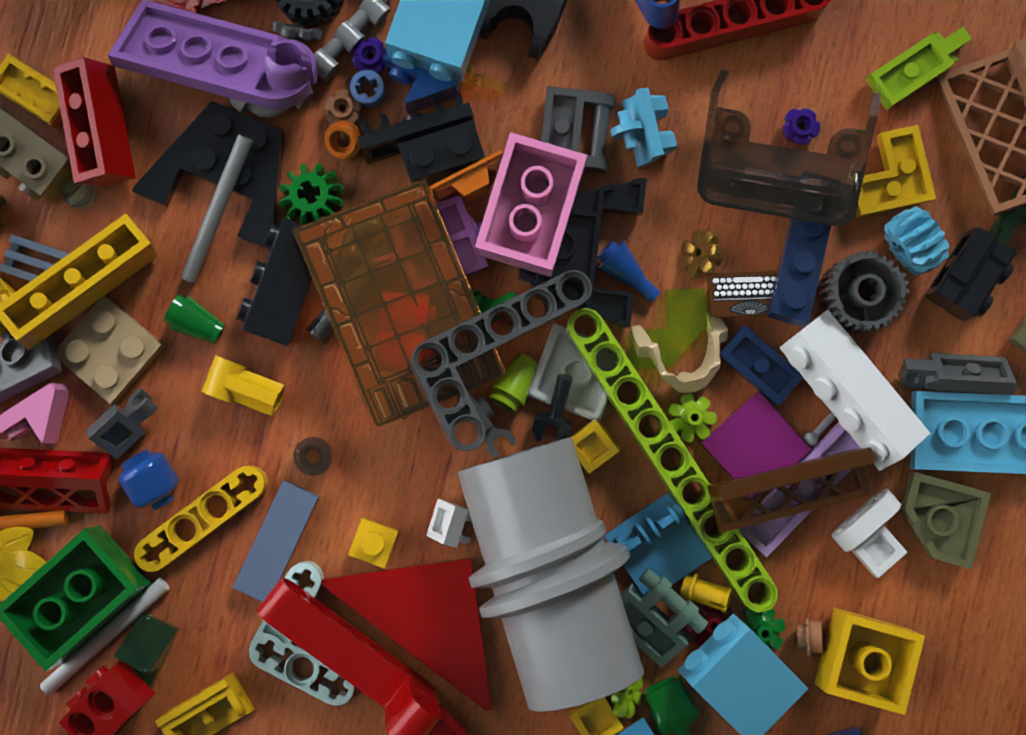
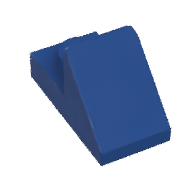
[383,52,461,113]

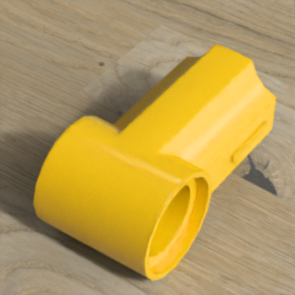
[201,355,286,416]

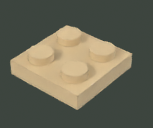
[57,296,165,404]

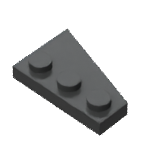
[0,330,62,403]

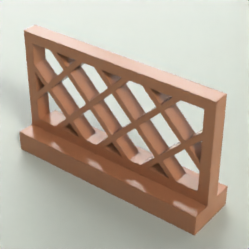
[936,38,1026,217]

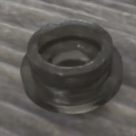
[293,437,333,476]

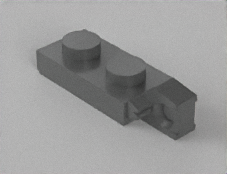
[898,353,1018,395]

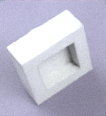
[851,525,908,578]

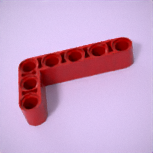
[644,0,830,60]
[256,577,441,735]

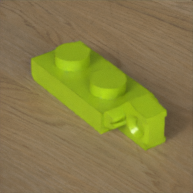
[865,26,972,111]

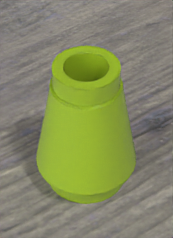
[489,353,538,414]

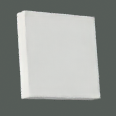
[528,323,626,421]

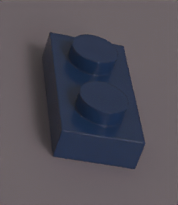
[719,325,803,406]

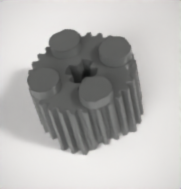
[818,250,910,334]

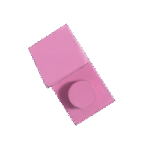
[0,383,69,444]

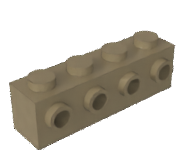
[0,107,73,203]

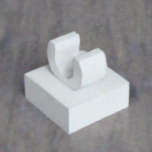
[426,499,472,548]

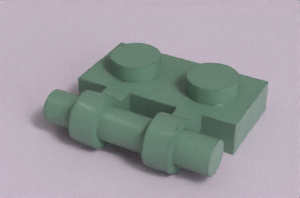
[620,568,708,668]

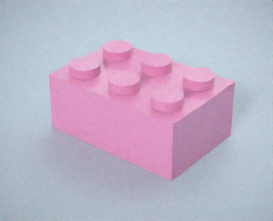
[475,132,587,277]

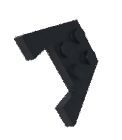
[132,101,285,250]
[518,178,647,329]

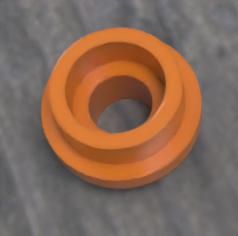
[324,120,362,159]

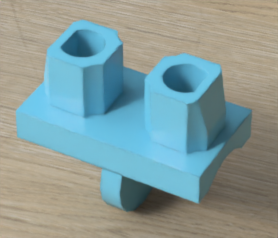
[610,88,677,168]

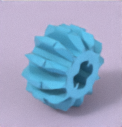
[884,206,949,276]

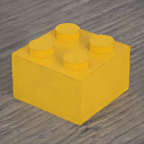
[814,607,925,715]

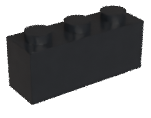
[235,218,328,346]

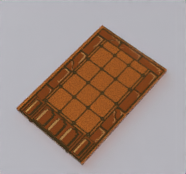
[292,179,506,429]

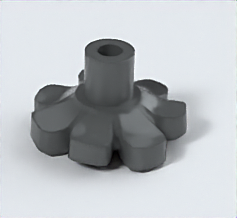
[272,21,322,44]

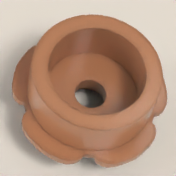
[324,90,362,124]
[797,617,823,657]

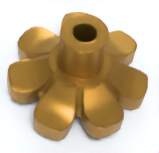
[681,229,723,278]

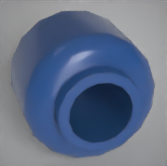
[118,449,179,510]

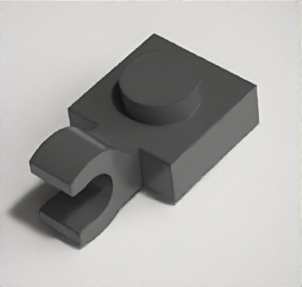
[86,388,158,459]
[469,393,516,458]

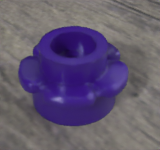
[352,38,387,74]
[782,108,820,145]

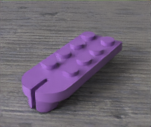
[108,0,318,109]

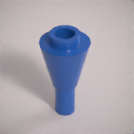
[597,240,660,303]

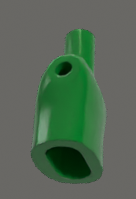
[643,675,699,735]

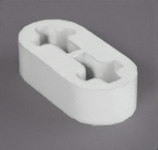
[831,489,902,552]

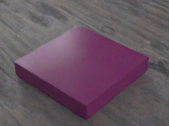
[700,392,812,498]

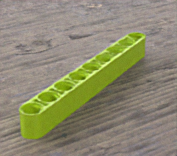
[566,308,778,612]

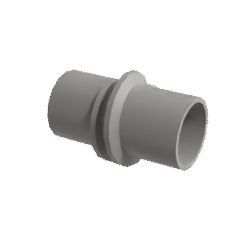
[457,437,645,712]

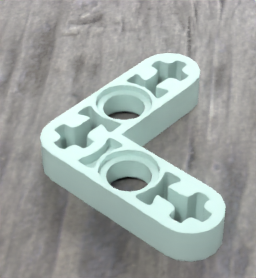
[249,561,356,706]

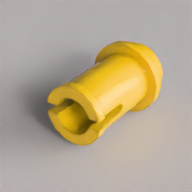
[680,573,733,613]

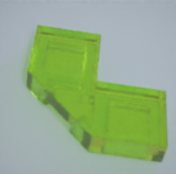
[628,288,707,369]

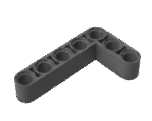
[410,270,592,451]

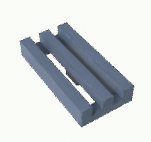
[0,234,69,281]

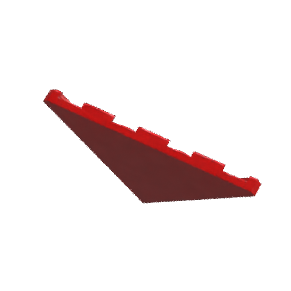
[322,557,492,711]

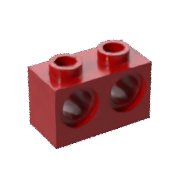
[59,659,156,735]

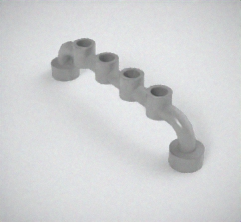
[229,0,391,118]

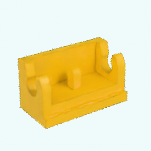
[155,672,255,735]

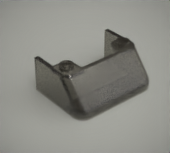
[697,70,881,226]

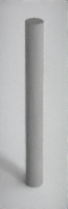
[180,134,253,283]

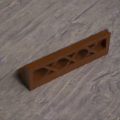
[707,447,875,533]

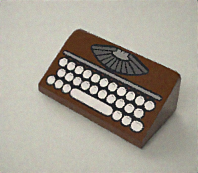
[707,271,778,318]

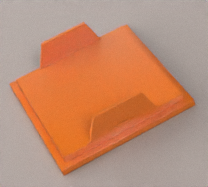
[430,149,503,205]

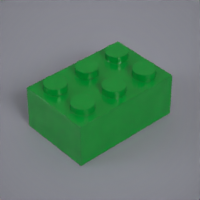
[0,525,152,672]

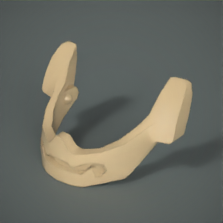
[632,313,728,393]

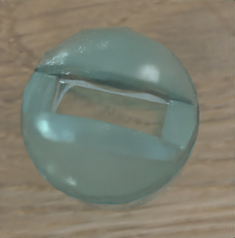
[62,178,97,210]

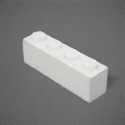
[779,310,931,471]

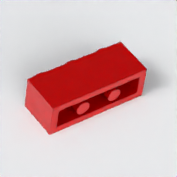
[52,57,136,187]

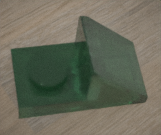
[114,613,180,689]

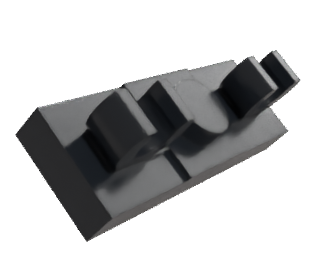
[358,91,476,164]

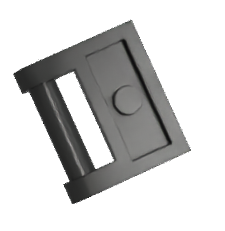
[541,86,615,173]

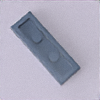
[232,480,320,602]

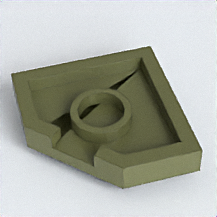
[900,472,991,569]

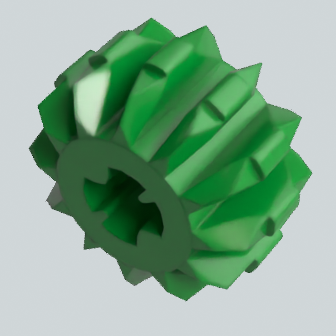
[279,163,345,227]

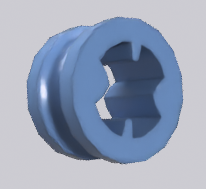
[350,70,386,109]

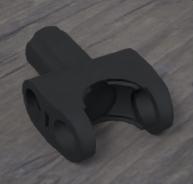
[478,0,567,60]

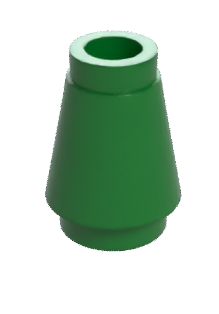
[163,294,226,344]

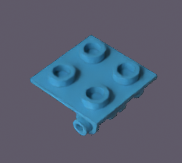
[604,493,712,594]

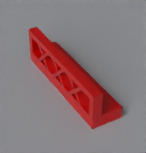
[0,448,114,514]

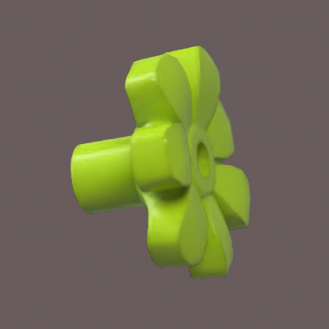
[668,393,717,443]
[609,677,644,719]

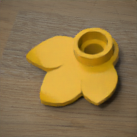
[0,527,46,602]

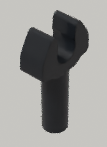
[532,373,573,442]

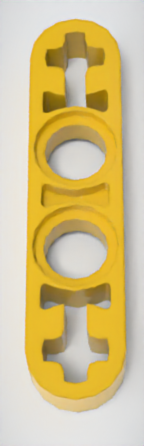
[134,465,268,572]

